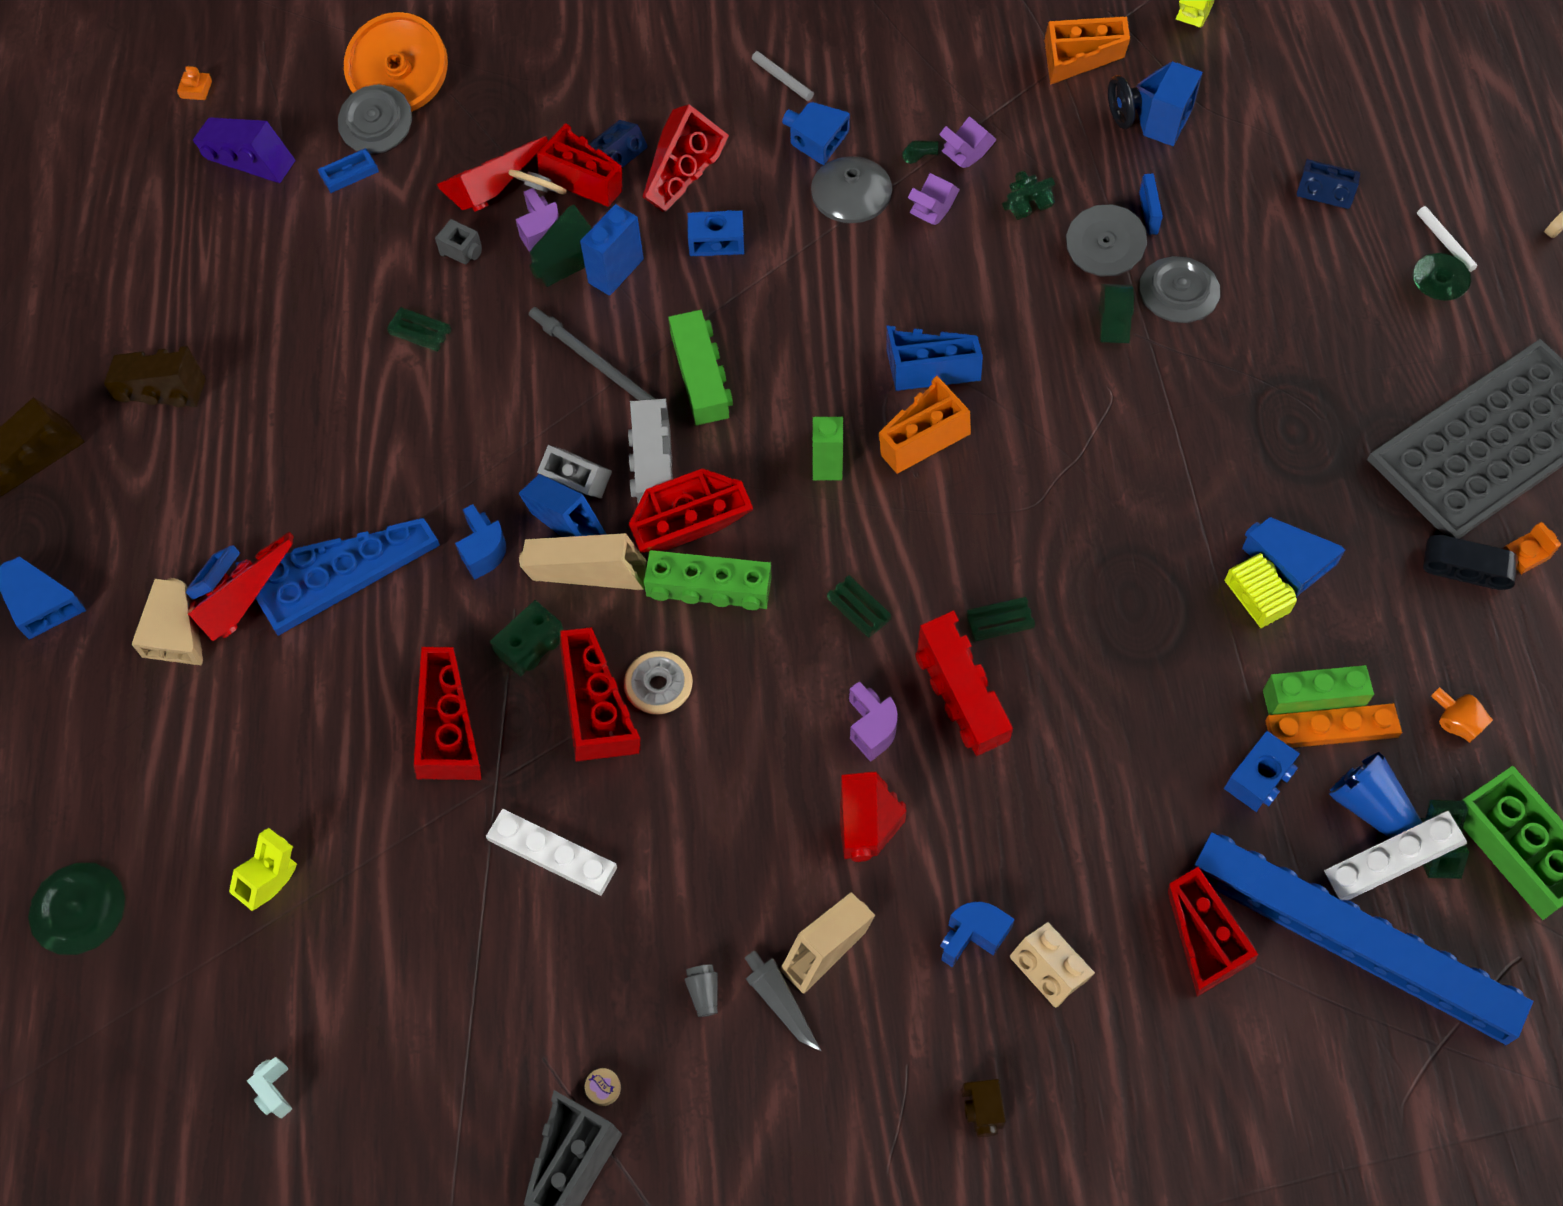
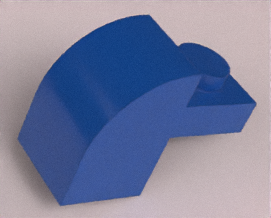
[455,504,506,580]
[940,902,1015,968]

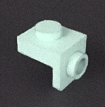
[247,1057,292,1119]

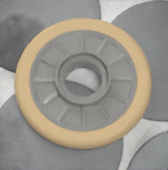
[509,169,566,194]
[624,651,693,714]

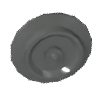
[338,84,412,155]
[1066,204,1147,277]
[1139,256,1220,323]

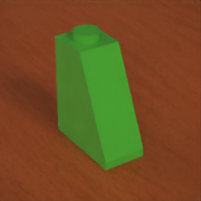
[813,417,843,480]

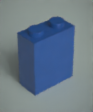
[580,204,644,296]

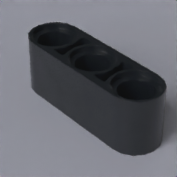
[1423,535,1518,590]

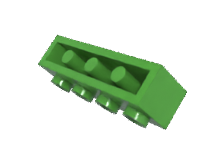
[668,309,733,425]
[644,550,772,610]

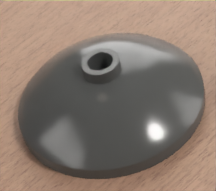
[811,156,892,223]

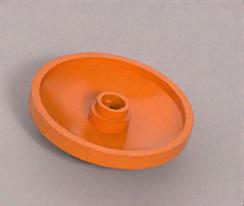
[344,12,448,112]

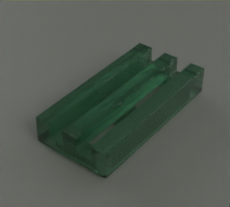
[387,307,451,351]
[827,575,892,638]
[966,597,1035,641]

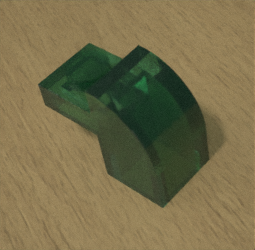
[1099,284,1134,343]
[1420,800,1469,879]

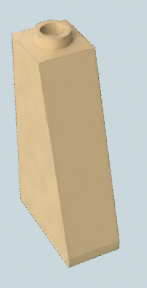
[519,533,647,590]

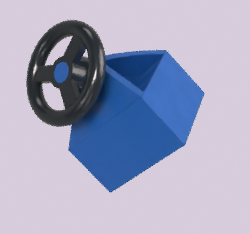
[1108,61,1203,147]

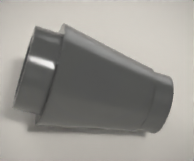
[684,964,718,1017]

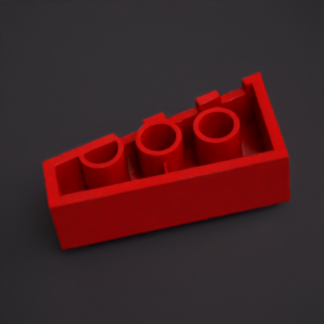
[915,611,1013,756]
[560,627,641,761]
[414,647,481,780]

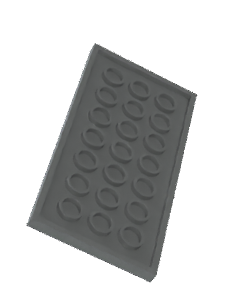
[1367,339,1563,539]

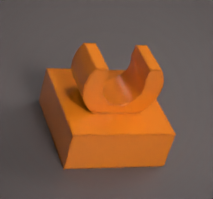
[177,66,212,100]

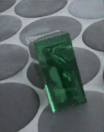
[529,204,592,287]

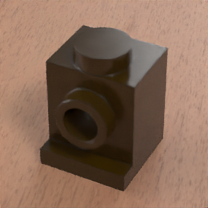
[961,1079,1006,1137]

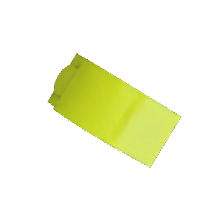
[1176,0,1214,28]
[229,828,297,911]

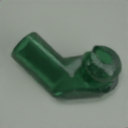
[902,141,938,164]

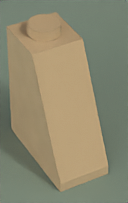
[132,578,203,665]
[780,892,875,994]

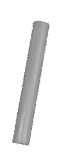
[752,51,814,101]

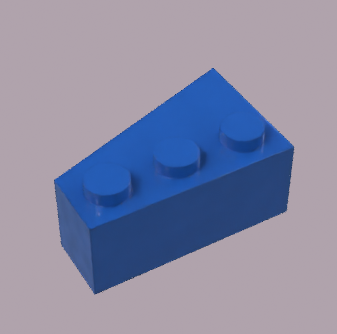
[886,326,983,391]

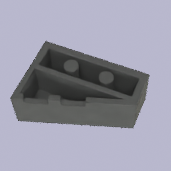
[524,1090,622,1206]

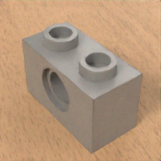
[537,445,612,498]

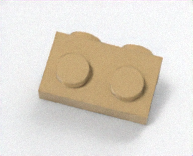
[1010,922,1095,1007]

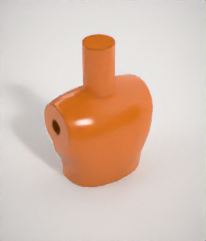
[1431,687,1493,743]

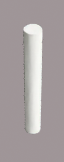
[1417,206,1478,273]

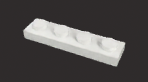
[486,808,617,896]
[1324,811,1467,900]

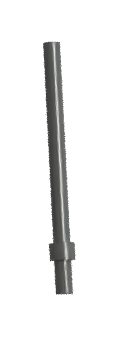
[529,307,655,400]

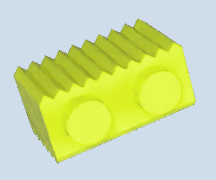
[1224,553,1297,628]

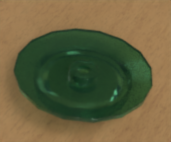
[28,863,126,955]

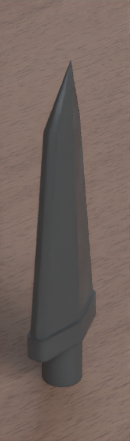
[745,951,821,1051]

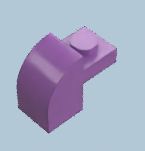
[939,116,997,168]
[908,173,960,225]
[516,188,561,256]
[849,681,898,762]

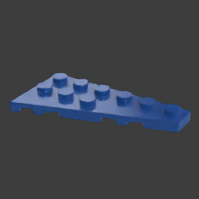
[235,518,440,636]

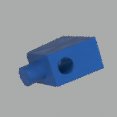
[782,102,850,165]

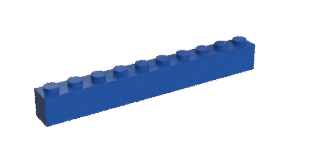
[1192,832,1533,1045]

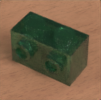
[490,600,563,677]

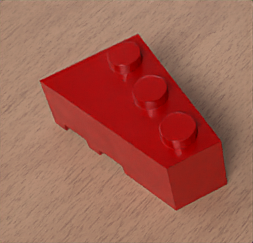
[537,123,622,207]
[1168,867,1258,997]

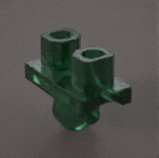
[1002,171,1055,220]

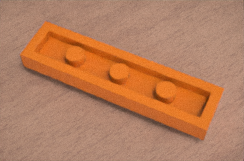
[1265,703,1402,748]

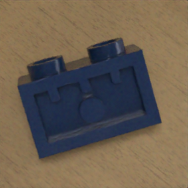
[588,120,648,168]
[1296,159,1360,209]

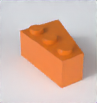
[1044,16,1130,85]
[879,376,971,474]

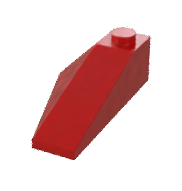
[643,104,729,212]
[437,136,548,212]
[188,531,294,641]
[840,771,907,862]

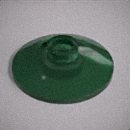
[1413,253,1471,301]

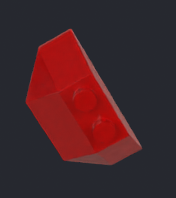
[629,469,753,553]

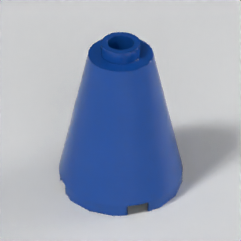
[1329,751,1423,838]

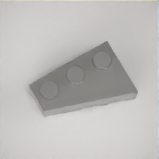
[628,399,673,504]

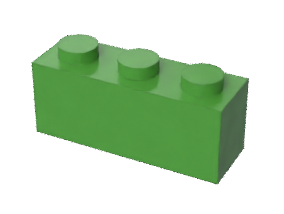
[1263,665,1374,715]

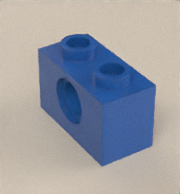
[688,210,744,256]
[1224,731,1300,812]

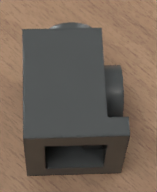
[435,219,482,265]

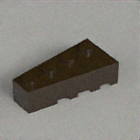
[0,397,85,497]

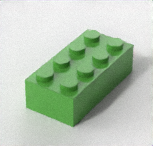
[1450,766,1563,920]

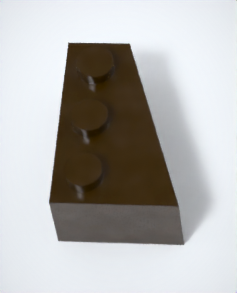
[104,346,206,408]

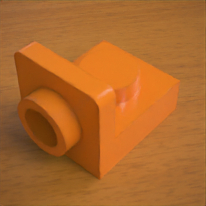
[1503,522,1561,574]

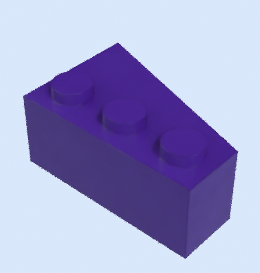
[193,117,296,183]

